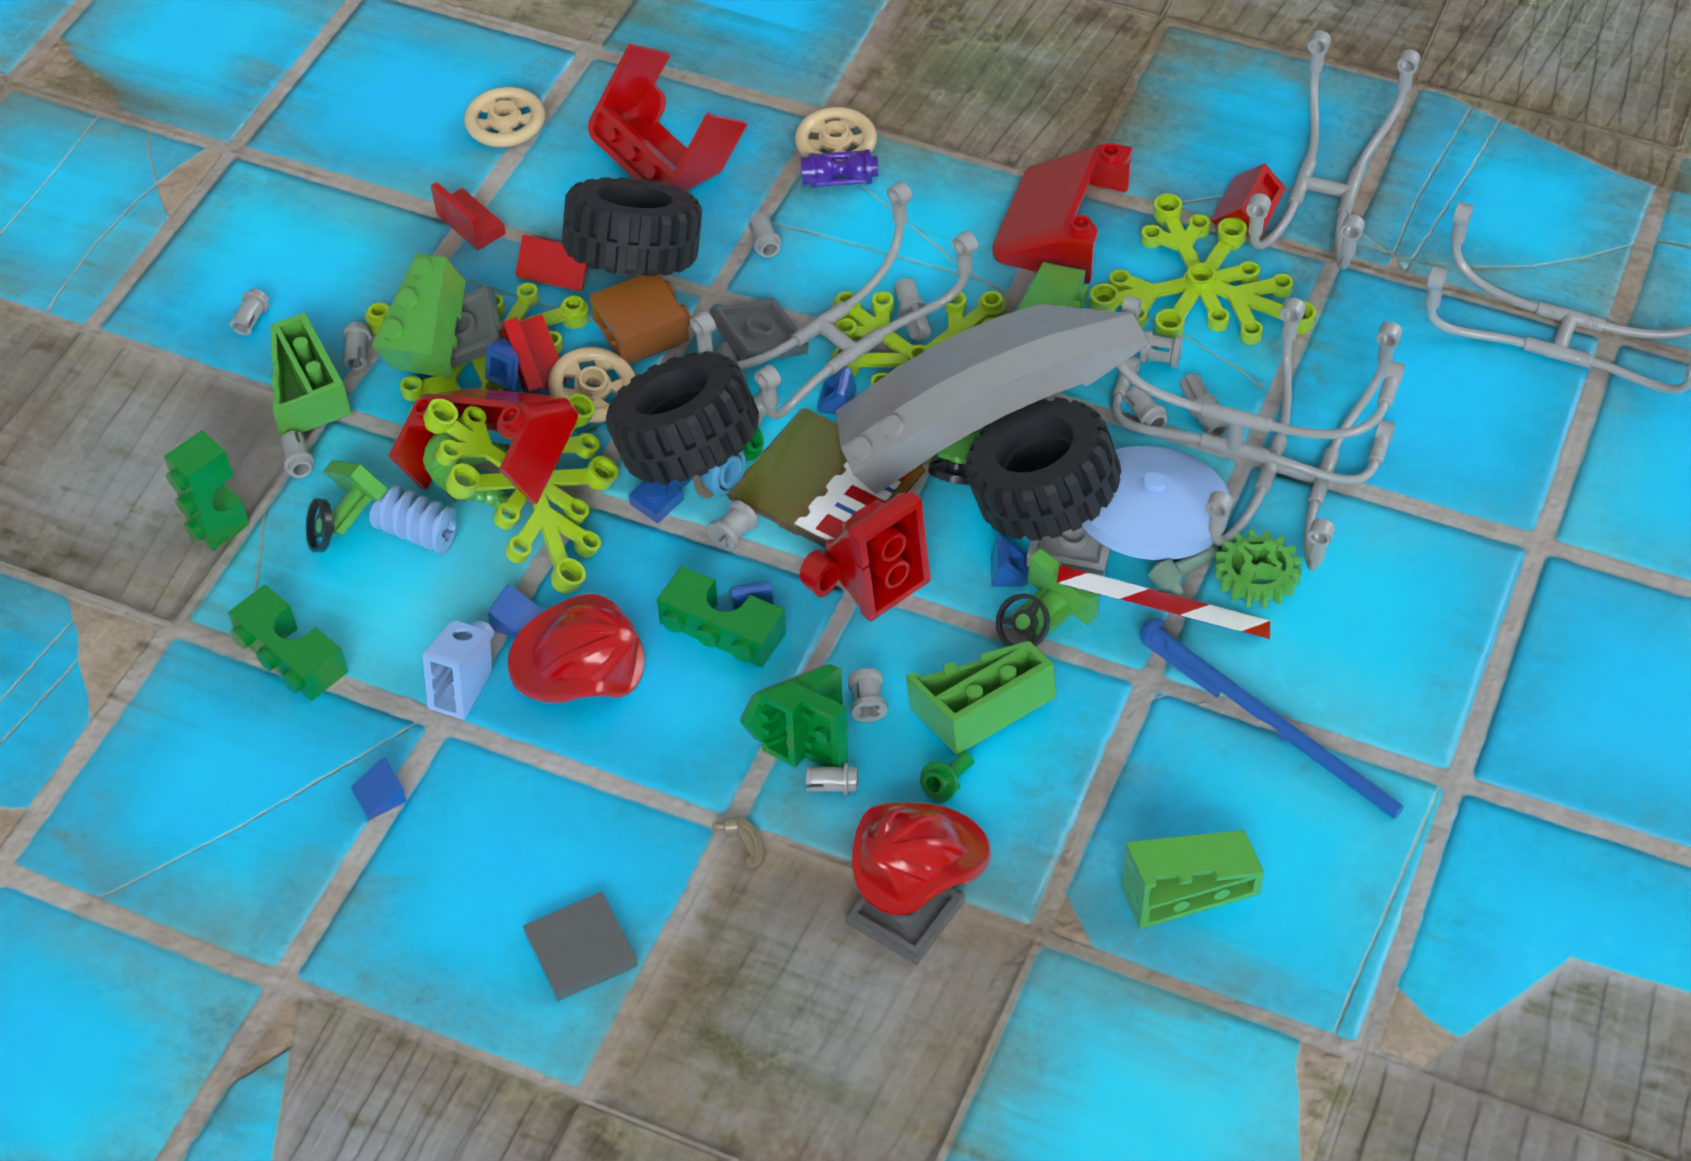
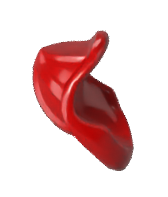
[507,594,644,704]
[852,802,991,915]

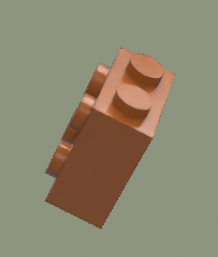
[589,274,691,365]

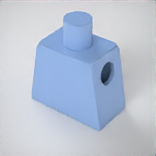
[422,621,494,720]

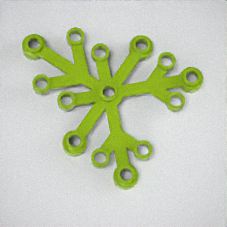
[1089,193,1317,345]
[365,283,590,416]
[831,291,1006,463]
[423,393,618,594]

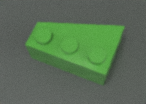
[372,253,466,378]
[1017,262,1089,311]
[270,312,351,438]
[906,641,1056,755]
[1121,830,1264,929]

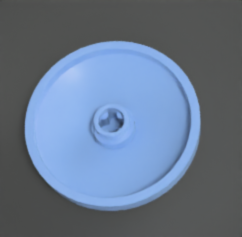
[1082,446,1230,560]

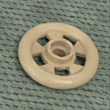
[464,87,545,147]
[795,107,877,162]
[548,347,635,423]

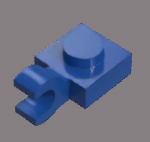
[628,476,693,523]

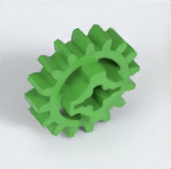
[1215,529,1302,608]

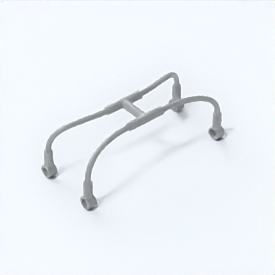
[1246,30,1421,270]
[690,181,978,420]
[1425,201,1691,394]
[1112,296,1405,485]
[1206,297,1403,571]

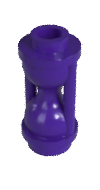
[801,149,879,188]

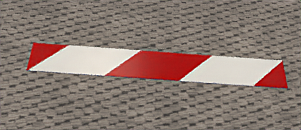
[1057,565,1270,639]

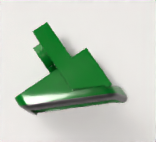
[740,664,848,768]

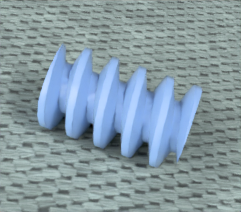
[370,485,456,555]

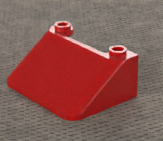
[992,143,1133,284]

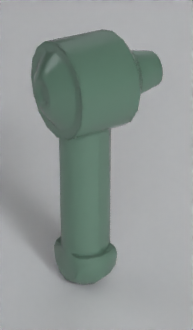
[1148,544,1220,597]

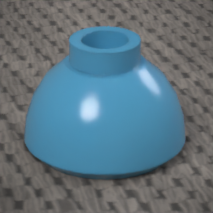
[700,450,745,496]

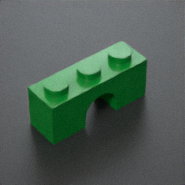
[164,430,250,550]
[657,566,786,667]
[228,584,348,701]

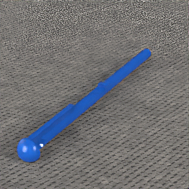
[1139,618,1404,819]

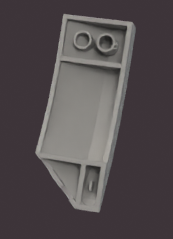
[835,304,1150,494]

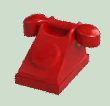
[799,491,931,622]

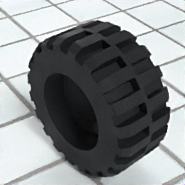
[561,177,703,276]
[605,351,759,484]
[965,397,1122,541]

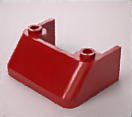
[588,43,747,192]
[388,388,578,504]

